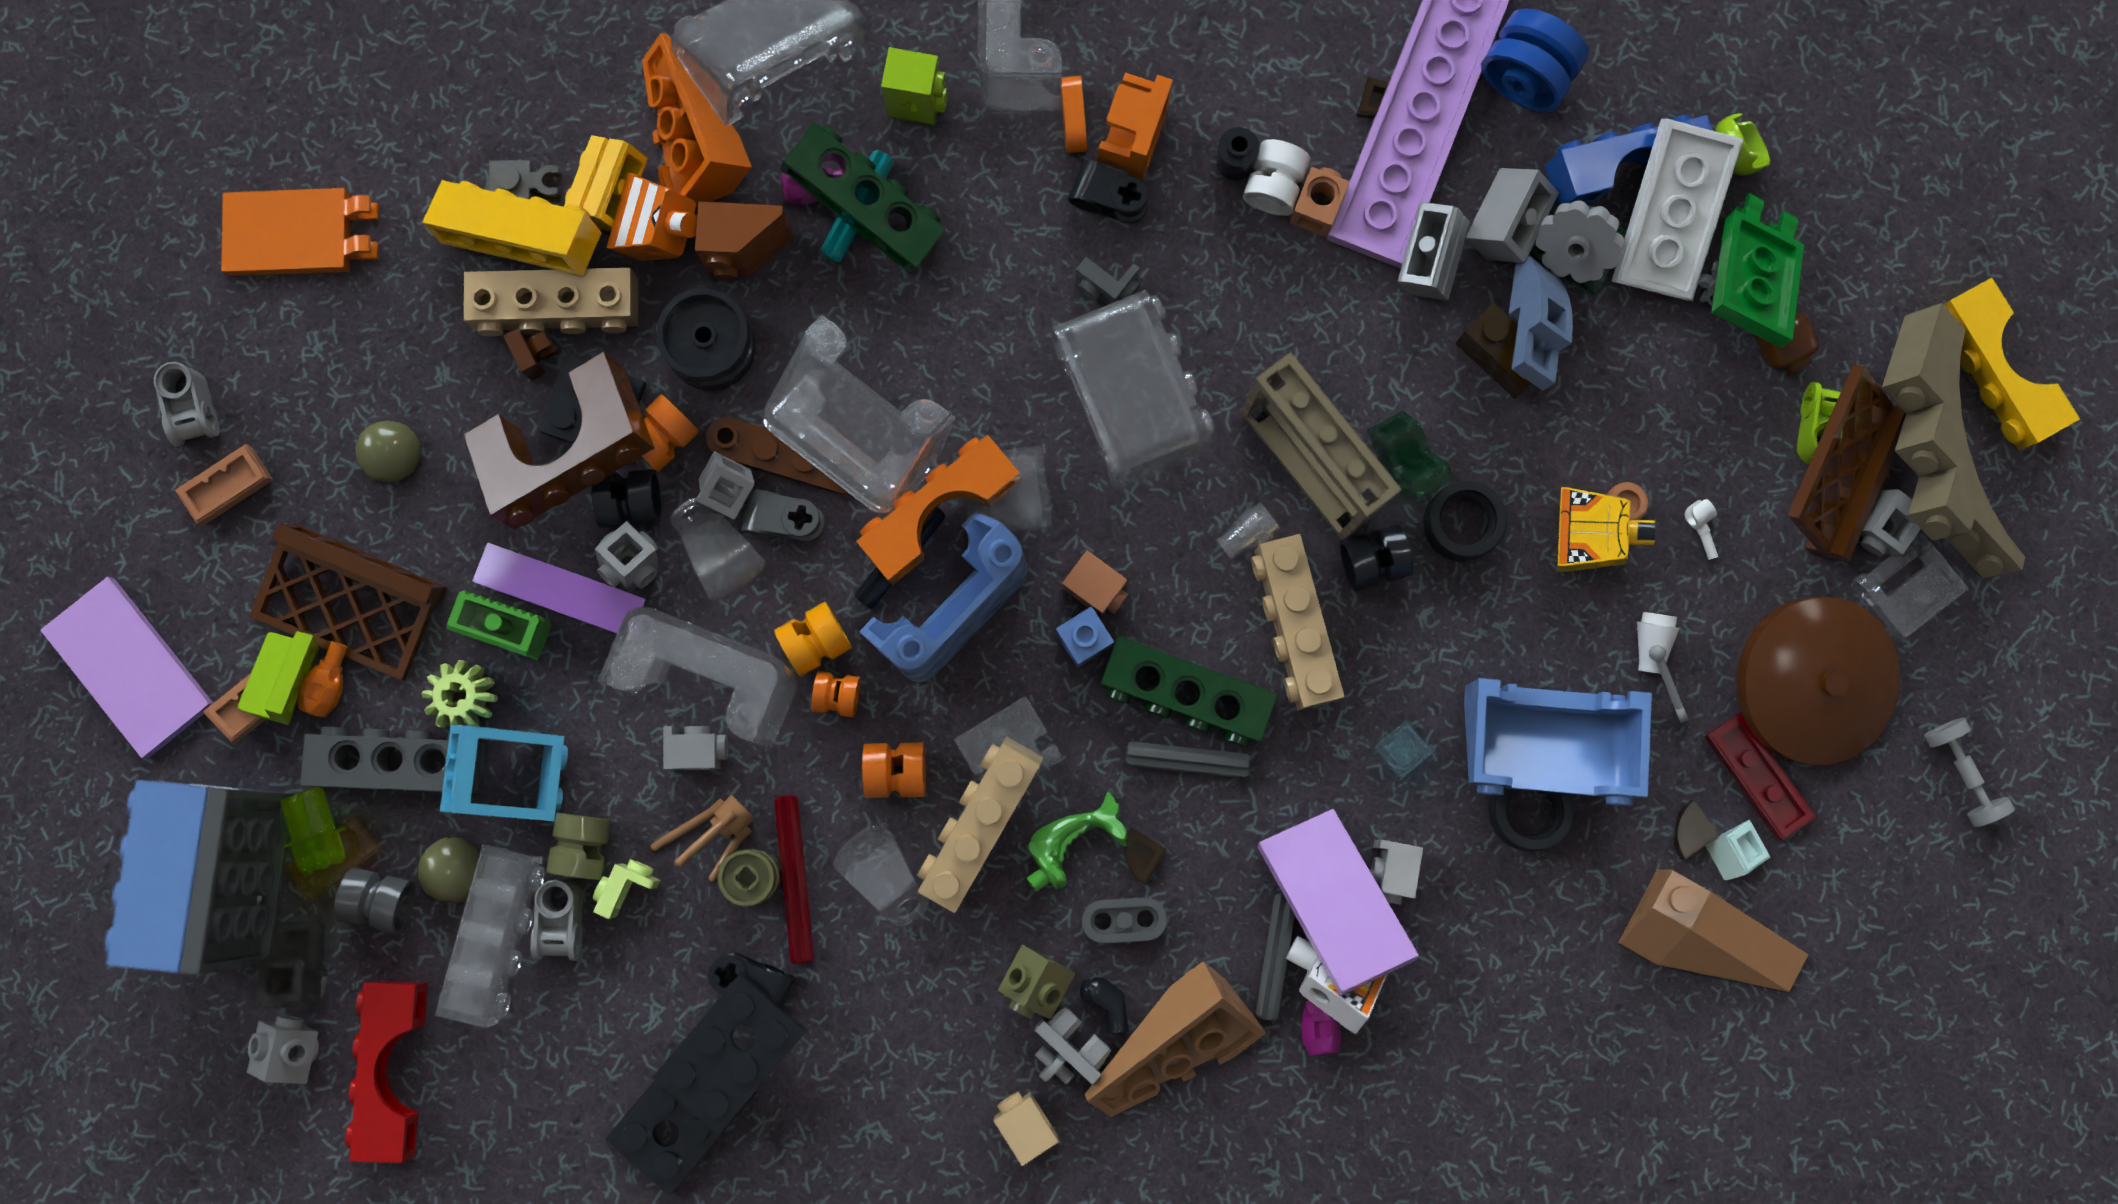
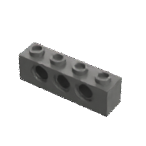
[300,727,487,794]

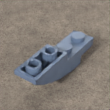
[1509,255,1573,390]

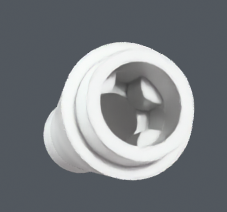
[1637,612,1680,674]

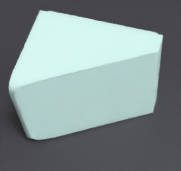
[1705,820,1770,880]

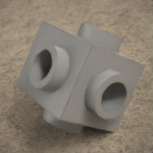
[595,521,659,593]
[247,1015,319,1084]

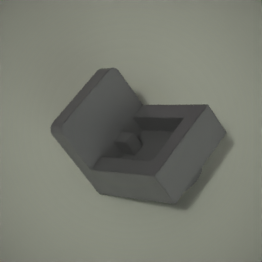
[1075,257,1141,309]

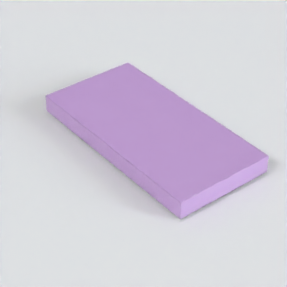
[41,576,213,759]
[1258,809,1419,996]

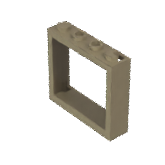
[1241,352,1402,539]

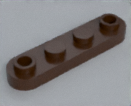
[706,417,867,496]

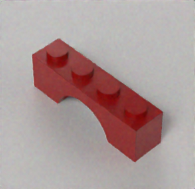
[345,980,428,1163]

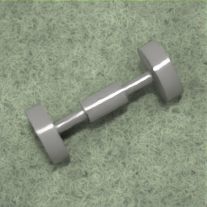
[1924,717,2015,827]

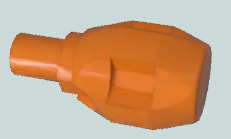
[298,641,348,718]

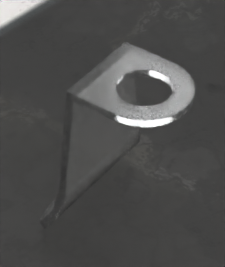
[670,497,765,600]
[832,822,929,926]

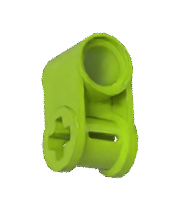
[1797,382,1842,464]

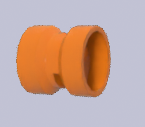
[811,671,861,718]

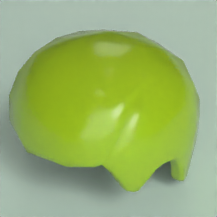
[1715,113,1771,176]

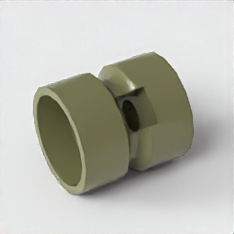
[546,812,612,880]
[718,849,782,906]

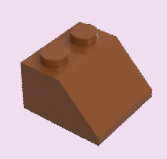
[695,202,793,282]

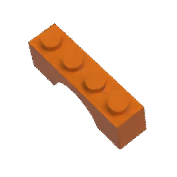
[856,435,1022,586]

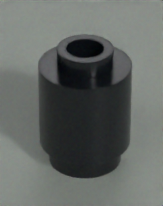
[1216,127,1260,180]

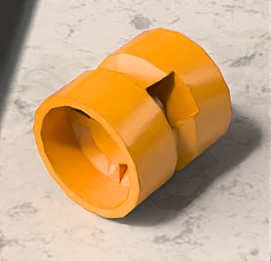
[774,601,852,677]

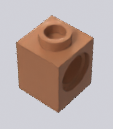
[1289,167,1350,238]
[1062,550,1128,618]

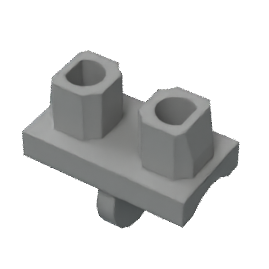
[1035,1006,1111,1085]

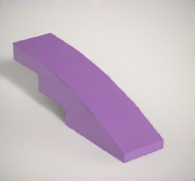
[472,543,646,639]

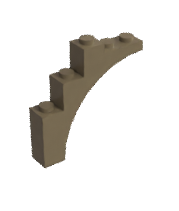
[1882,303,2025,578]

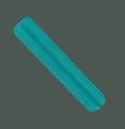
[821,150,893,262]

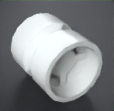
[1243,139,1311,216]

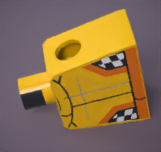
[1557,487,1655,572]

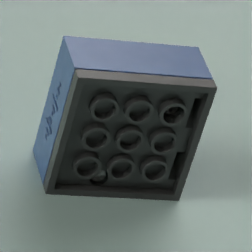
[105,780,296,975]

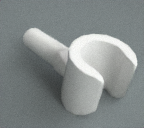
[1684,499,1718,560]

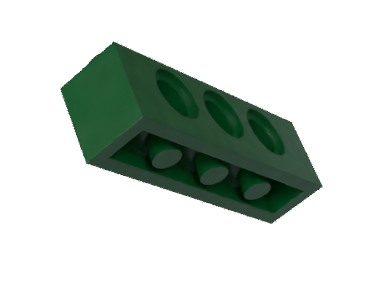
[780,122,945,274]
[1100,636,1278,748]

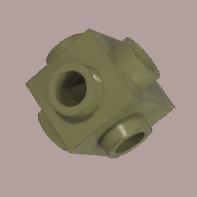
[998,944,1075,1020]

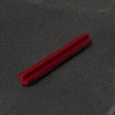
[774,795,814,964]

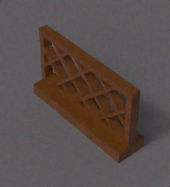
[1787,365,1906,562]
[249,524,447,681]

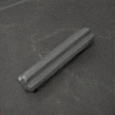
[1126,741,1251,779]
[1255,893,1295,1021]

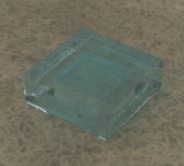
[1372,720,1433,780]

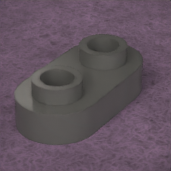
[1082,897,1167,943]

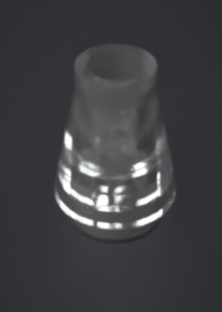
[1217,502,1280,560]

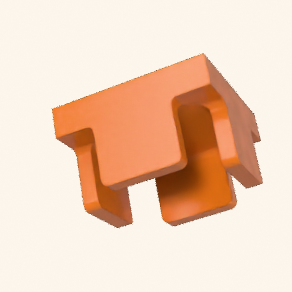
[1097,73,1173,181]

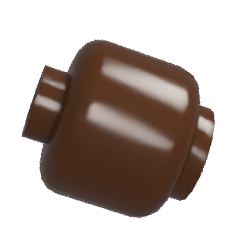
[1756,312,1820,373]

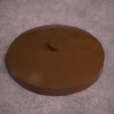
[1737,596,1900,765]

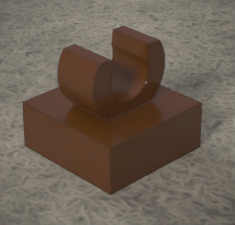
[503,328,557,381]

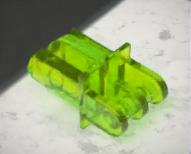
[281,786,346,874]

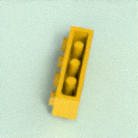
[422,180,602,276]

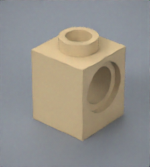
[994,1091,1059,1166]

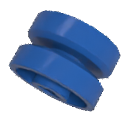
[1481,8,1589,112]

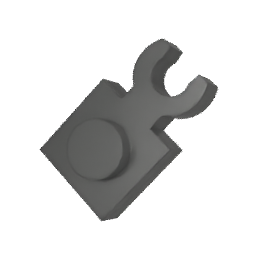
[488,160,562,200]

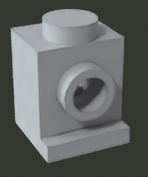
[696,451,754,520]
[1860,490,1920,556]
[663,726,729,771]
[1370,840,1423,905]

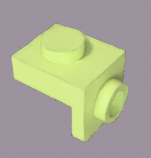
[593,859,661,919]

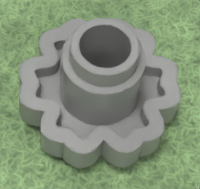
[1536,200,1625,283]

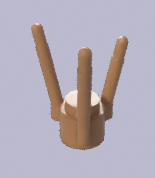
[650,795,755,882]

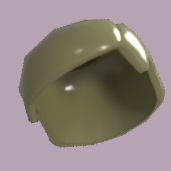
[355,420,422,483]
[417,837,485,904]

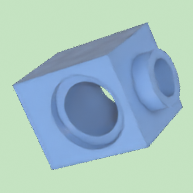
[1055,606,1114,669]

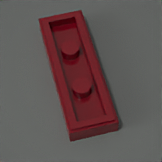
[1704,712,1816,841]

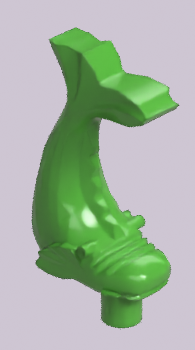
[1026,791,1128,892]

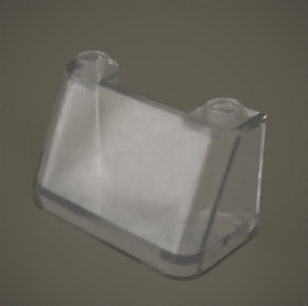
[671,0,866,127]
[763,315,956,513]

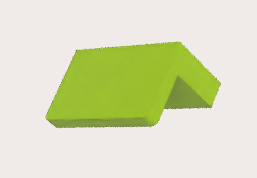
[238,631,319,725]

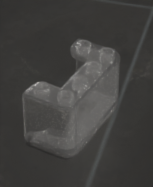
[978,0,1062,115]
[1051,290,1214,492]
[598,607,799,750]

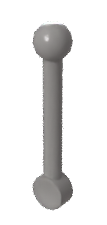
[1649,645,1689,723]

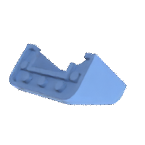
[859,511,1028,682]
[1464,678,1652,806]

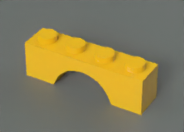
[1943,278,2080,451]

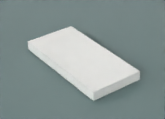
[1612,119,1743,301]

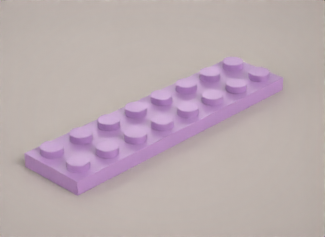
[1326,0,1509,269]

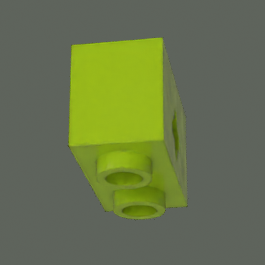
[881,47,948,125]

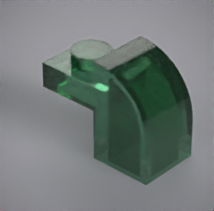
[1367,411,1454,498]

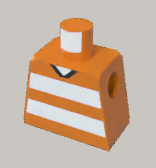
[606,173,697,261]

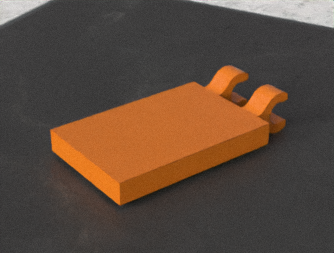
[221,188,379,276]

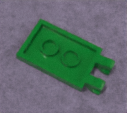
[1711,193,1804,348]

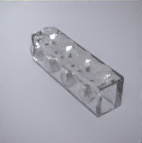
[435,845,545,1028]

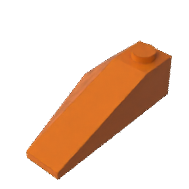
[642,33,752,207]

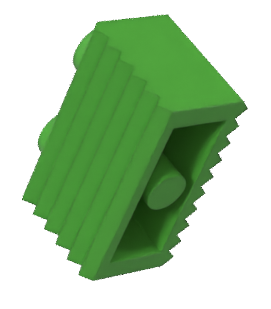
[447,590,552,660]

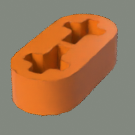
[1060,76,1087,153]

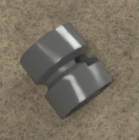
[334,867,416,935]

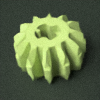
[421,660,498,728]

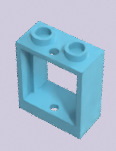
[440,725,568,821]

